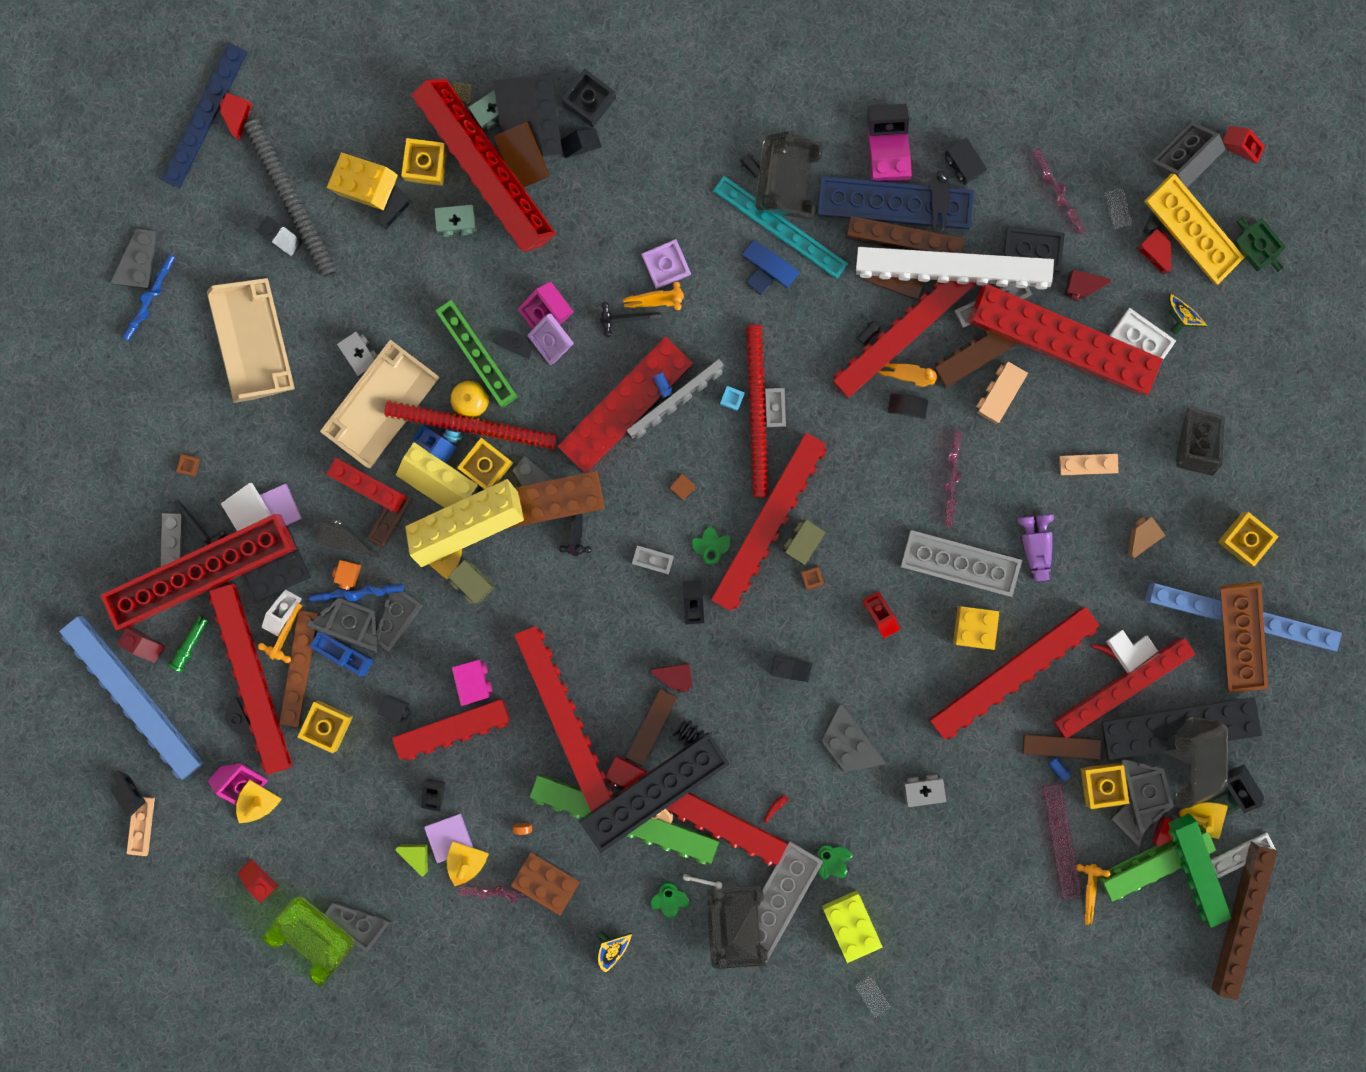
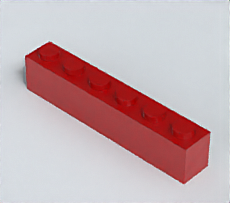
[392,698,511,761]

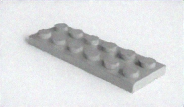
[627,359,724,439]
[900,530,1022,597]
[733,841,823,963]

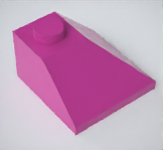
[208,763,268,805]

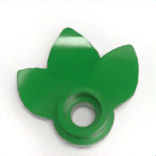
[692,526,730,565]
[817,845,853,880]
[651,882,689,919]

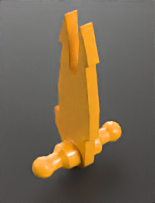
[623,282,684,310]
[878,362,937,387]
[258,603,303,663]
[1076,864,1111,925]

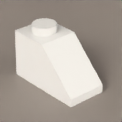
[262,589,302,637]

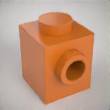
[332,560,361,590]

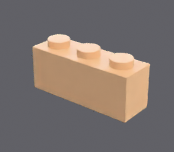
[976,362,1028,424]

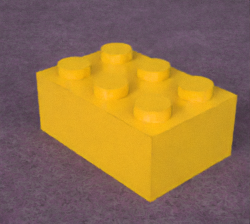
[327,152,398,210]

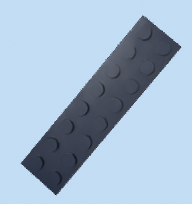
[817,176,974,229]

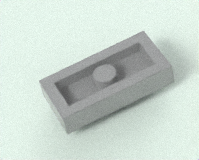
[765,388,786,428]
[632,545,674,574]

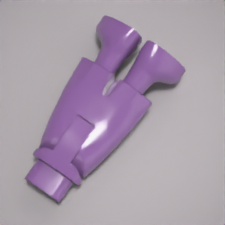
[1017,514,1054,581]

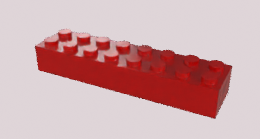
[558,336,693,473]

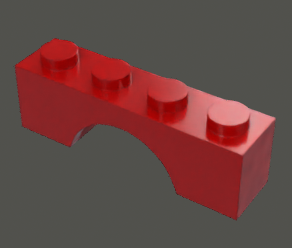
[326,458,407,513]

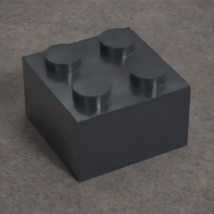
[561,68,616,127]

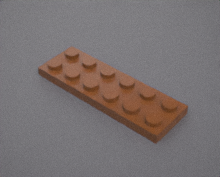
[506,471,605,529]
[1219,581,1268,693]

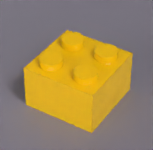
[402,138,448,186]
[457,438,513,489]
[1218,512,1279,567]
[953,606,999,650]
[298,700,353,753]
[1080,763,1129,809]

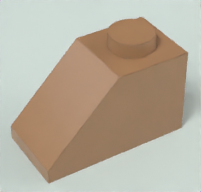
[1128,516,1165,558]

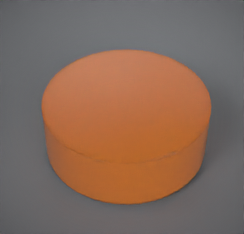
[513,823,532,835]

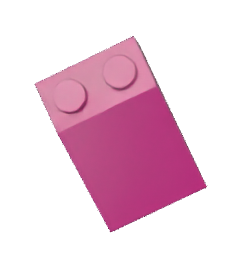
[868,129,912,182]
[452,659,493,706]

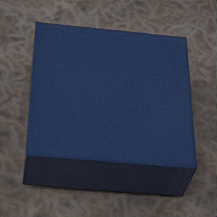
[746,268,773,295]

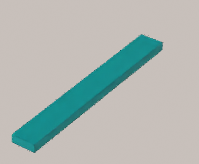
[713,176,848,280]

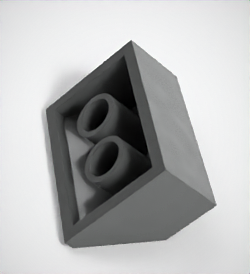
[1152,122,1225,188]

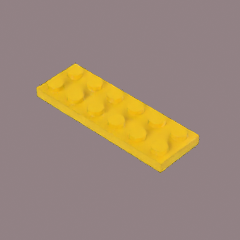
[1144,174,1245,285]

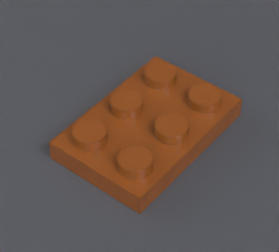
[510,853,580,916]

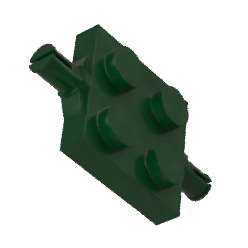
[1232,217,1286,272]

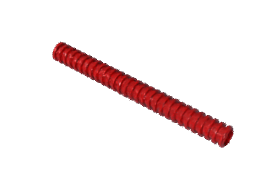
[746,325,769,498]
[384,400,557,450]

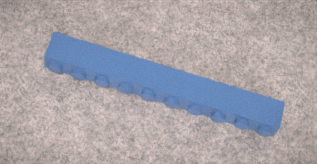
[1144,583,1342,652]
[59,616,204,780]

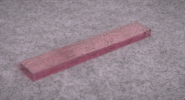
[1042,783,1082,901]

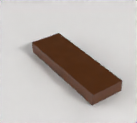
[366,489,413,548]

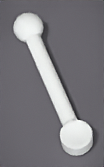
[683,874,722,889]

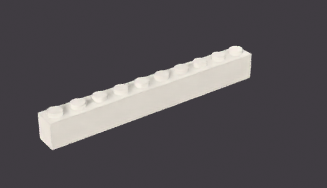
[856,247,1054,289]

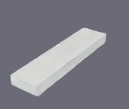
[1211,832,1276,878]

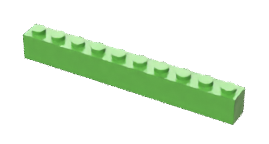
[530,774,719,865]

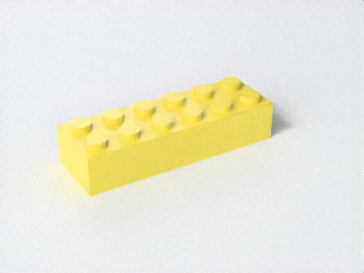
[405,479,524,567]

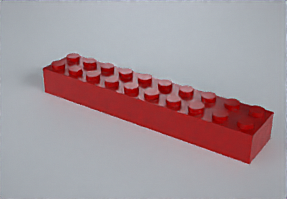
[411,79,556,252]
[967,284,1163,396]
[100,514,297,631]

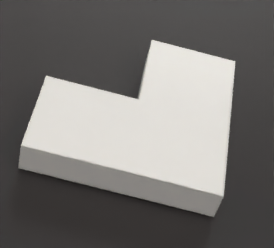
[1106,630,1158,673]

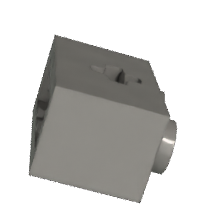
[337,332,378,378]
[903,774,946,807]

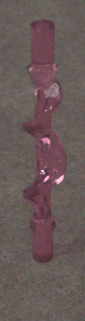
[1033,148,1086,235]
[944,431,962,527]
[459,886,528,903]

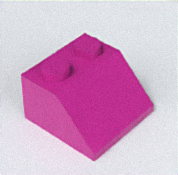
[518,282,574,329]

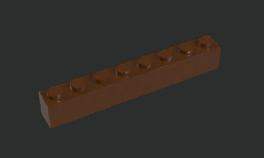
[1212,842,1277,1000]

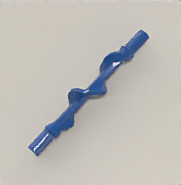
[122,254,176,341]
[309,584,404,602]

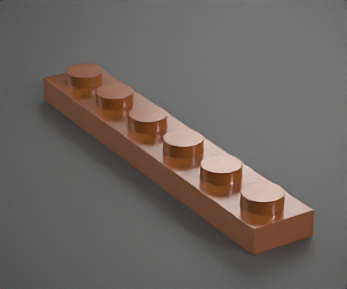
[279,610,319,727]

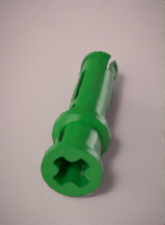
[167,615,209,673]

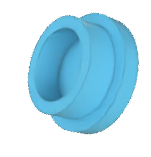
[443,428,462,443]

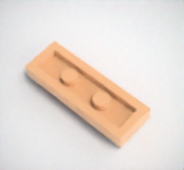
[1059,454,1118,475]
[127,796,155,856]

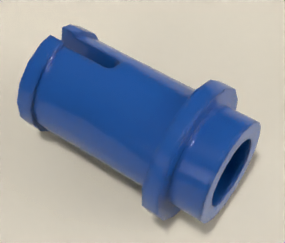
[652,372,673,398]
[1047,757,1072,782]

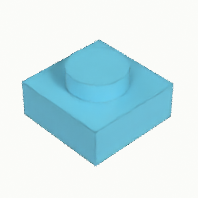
[720,386,745,411]

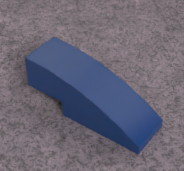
[742,240,800,289]
[310,632,374,676]

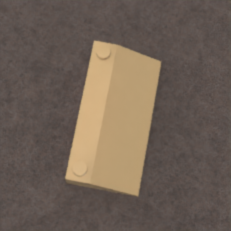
[207,278,295,403]
[320,340,440,468]

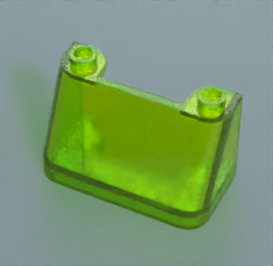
[261,897,354,988]

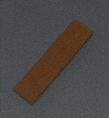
[626,688,677,766]
[1022,734,1101,759]

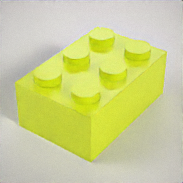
[822,890,882,963]

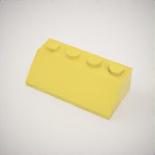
[396,443,480,508]

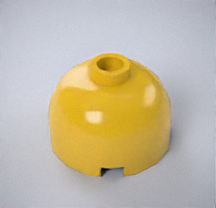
[450,381,489,418]

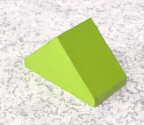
[395,844,428,877]

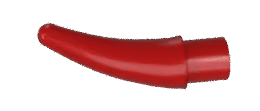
[1091,644,1119,661]
[764,794,788,823]

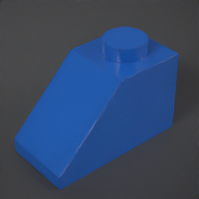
[412,424,457,463]

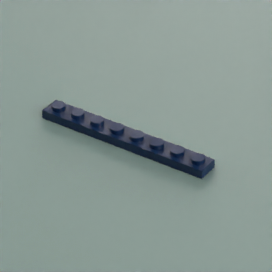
[161,43,247,188]

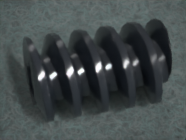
[672,719,704,747]

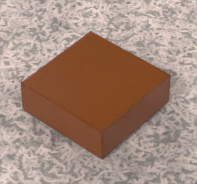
[176,454,200,477]
[670,474,696,501]
[800,566,824,590]

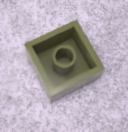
[783,520,826,565]
[448,560,496,604]

